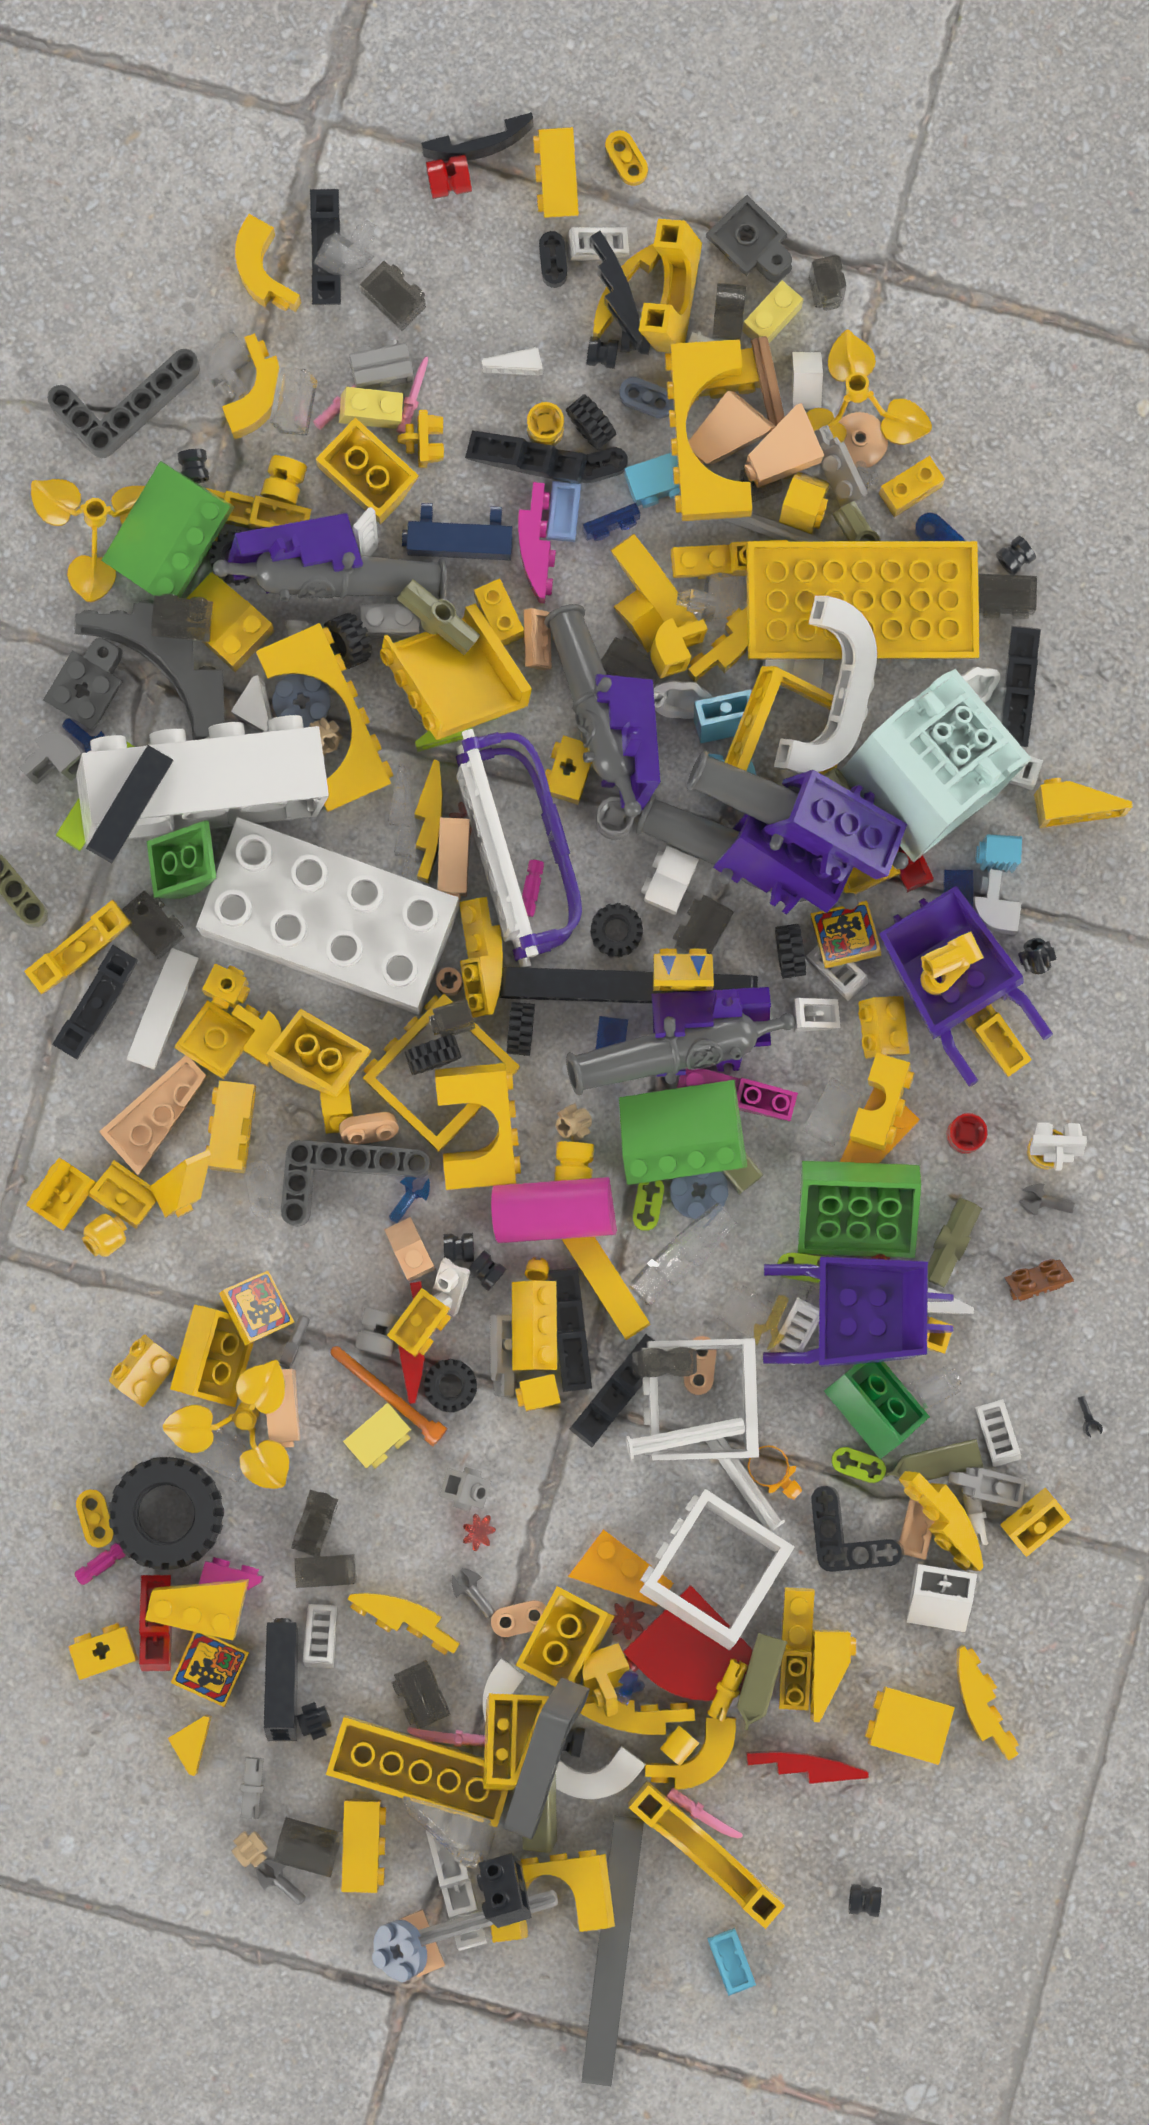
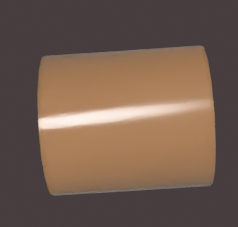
[436,967,463,997]

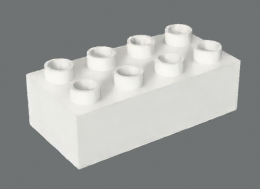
[76,715,329,844]
[196,817,460,1015]

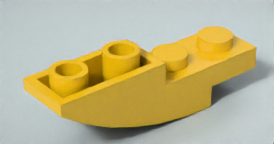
[670,540,788,579]
[687,607,748,682]
[459,897,503,1018]
[898,1471,984,1571]
[779,1587,815,1710]
[348,1593,460,1655]
[956,1645,1019,1761]
[581,1694,695,1735]

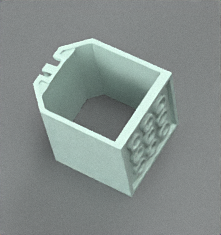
[840,669,1031,862]

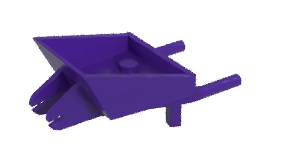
[879,886,1053,1087]
[763,1257,954,1367]

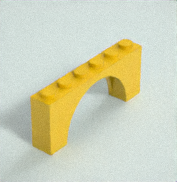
[665,339,752,521]
[256,623,394,812]
[628,1780,785,1929]

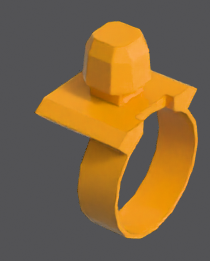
[747,1445,802,1500]

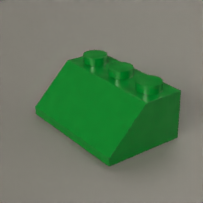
[824,1361,930,1459]

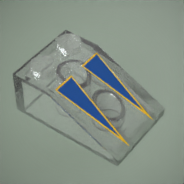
[402,1796,496,1869]

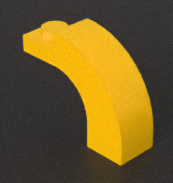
[235,214,302,312]
[222,333,282,440]
[645,1716,736,1790]

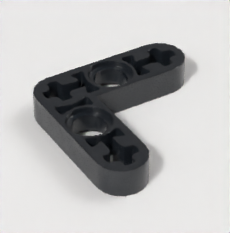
[811,1486,904,1572]

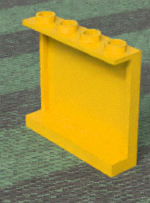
[380,603,532,740]

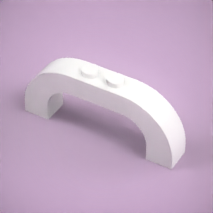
[774,595,877,772]
[483,1657,646,1799]

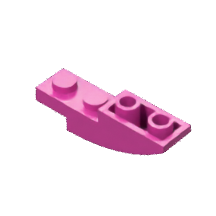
[518,482,556,604]
[676,1068,798,1122]

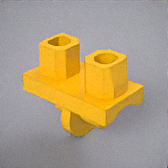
[397,410,444,468]

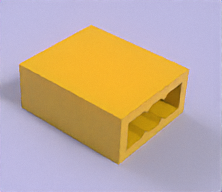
[865,1686,955,1765]

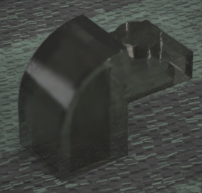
[712,282,746,341]
[291,1490,339,1558]
[294,1554,357,1588]

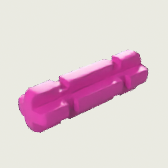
[522,859,544,917]
[74,1543,126,1585]

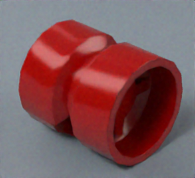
[426,155,472,199]
[946,1113,988,1154]

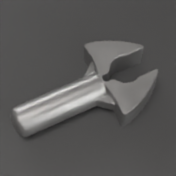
[1019,1183,1076,1216]
[280,1315,310,1369]
[452,1568,495,1619]
[256,1859,306,1905]

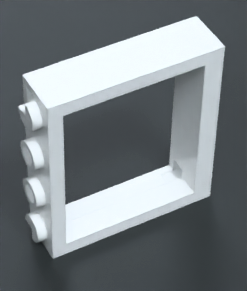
[642,1338,759,1461]
[640,1489,795,1650]

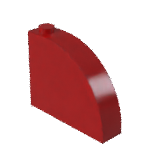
[622,1585,753,1701]

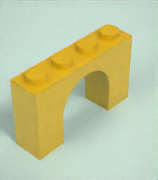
[639,218,702,353]
[435,1063,521,1190]
[490,1849,615,1943]

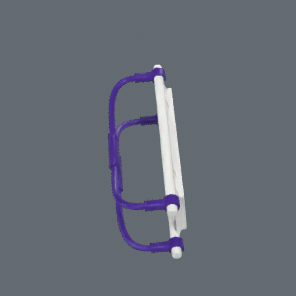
[456,729,582,968]

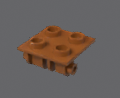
[1004,1259,1074,1302]

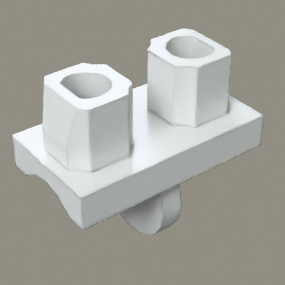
[1030,1123,1087,1171]
[431,1258,470,1316]

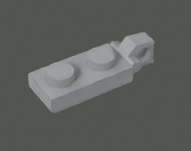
[814,425,868,507]
[490,1314,521,1397]
[948,1467,1026,1508]

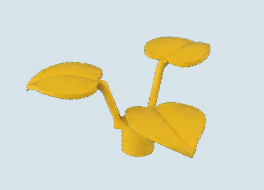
[806,329,932,445]
[31,479,145,603]
[163,1360,290,1489]

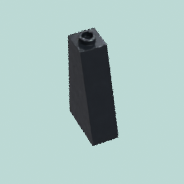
[264,1618,298,1741]

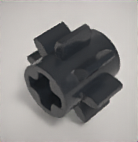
[1018,938,1057,974]
[296,1702,332,1740]

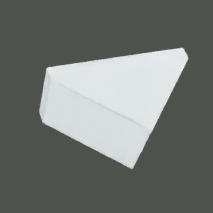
[792,352,823,410]
[231,675,273,733]
[793,998,841,1032]

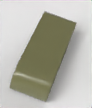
[0,854,48,928]

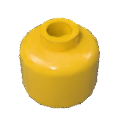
[82,1213,127,1257]

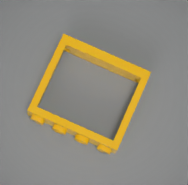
[725,666,838,775]
[363,994,520,1152]

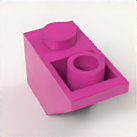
[199,1557,264,1591]

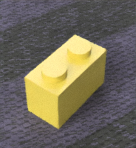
[742,280,803,343]
[339,387,403,429]
[343,1403,412,1469]

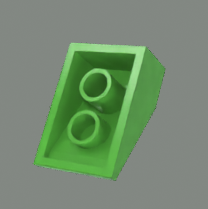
[147,821,216,899]

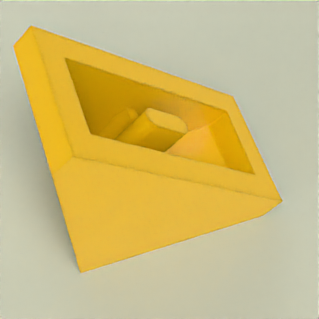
[614,590,664,653]
[168,1715,212,1776]

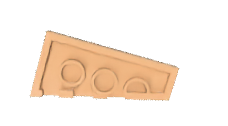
[99,1055,207,1176]

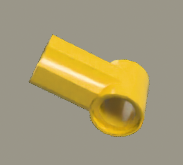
[921,931,984,980]
[660,1726,699,1766]

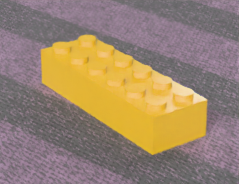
[326,1715,508,1828]

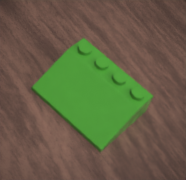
[101,461,235,606]
[619,1080,748,1185]
[798,1161,921,1258]

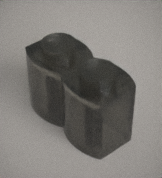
[429,998,475,1037]
[632,1347,697,1378]

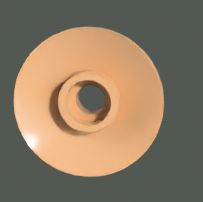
[839,412,888,469]

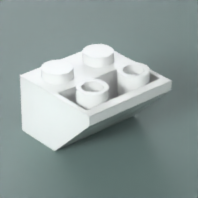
[906,1564,977,1632]

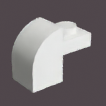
[972,869,1022,935]

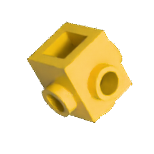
[202,964,250,1010]

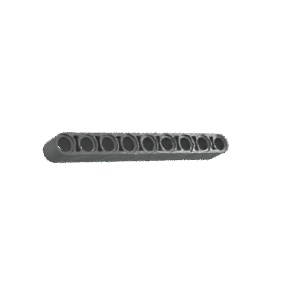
[581,1815,644,2087]

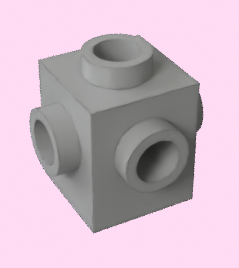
[439,1467,492,1511]

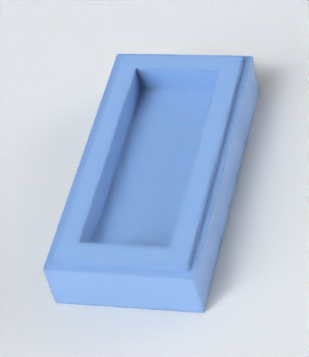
[547,481,581,542]

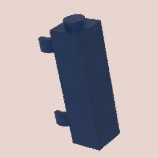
[402,503,513,561]

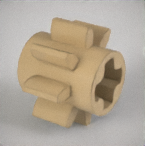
[309,717,343,756]
[556,1103,592,1142]
[231,1831,268,1868]

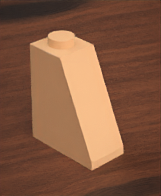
[689,391,776,464]
[744,403,824,488]
[437,817,471,901]
[384,1217,436,1282]
[266,1369,300,1448]

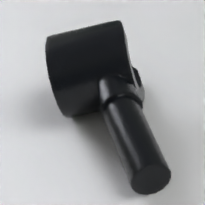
[1078,1396,1103,1438]

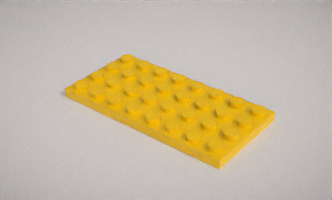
[746,541,979,660]

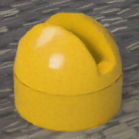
[525,1257,549,1281]

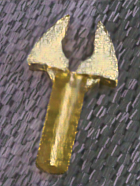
[753,1295,789,1350]

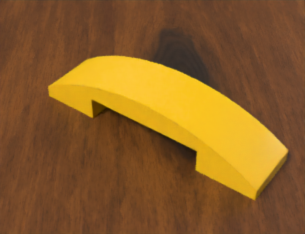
[593,243,661,338]
[24,900,131,994]

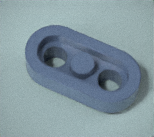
[619,377,674,419]

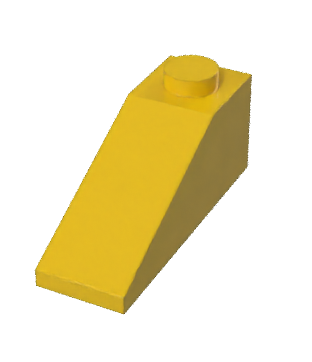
[150,1150,211,1218]

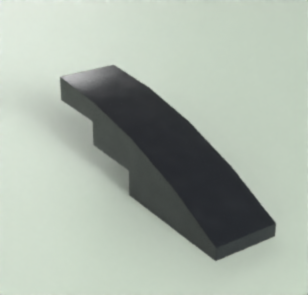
[590,230,643,350]
[465,430,588,484]
[1001,625,1041,747]
[86,745,174,864]
[549,1267,592,1392]
[569,1334,668,1448]

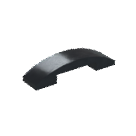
[421,112,534,161]
[310,189,341,305]
[52,945,138,1060]

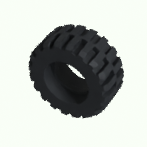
[108,1457,224,1570]

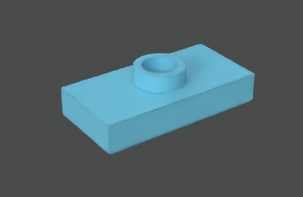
[707,1928,756,1996]

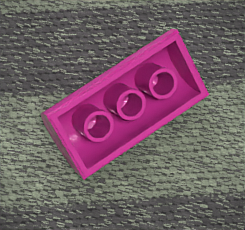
[491,1177,617,1243]

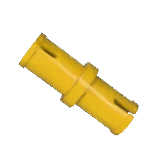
[707,1659,748,1721]

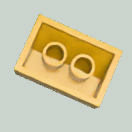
[316,418,419,525]
[170,1304,254,1407]
[515,1586,615,1687]

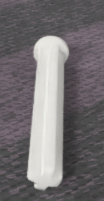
[626,1418,745,1460]
[706,1437,785,1532]

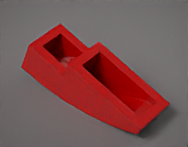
[139,1575,172,1671]

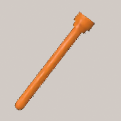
[330,1346,448,1447]

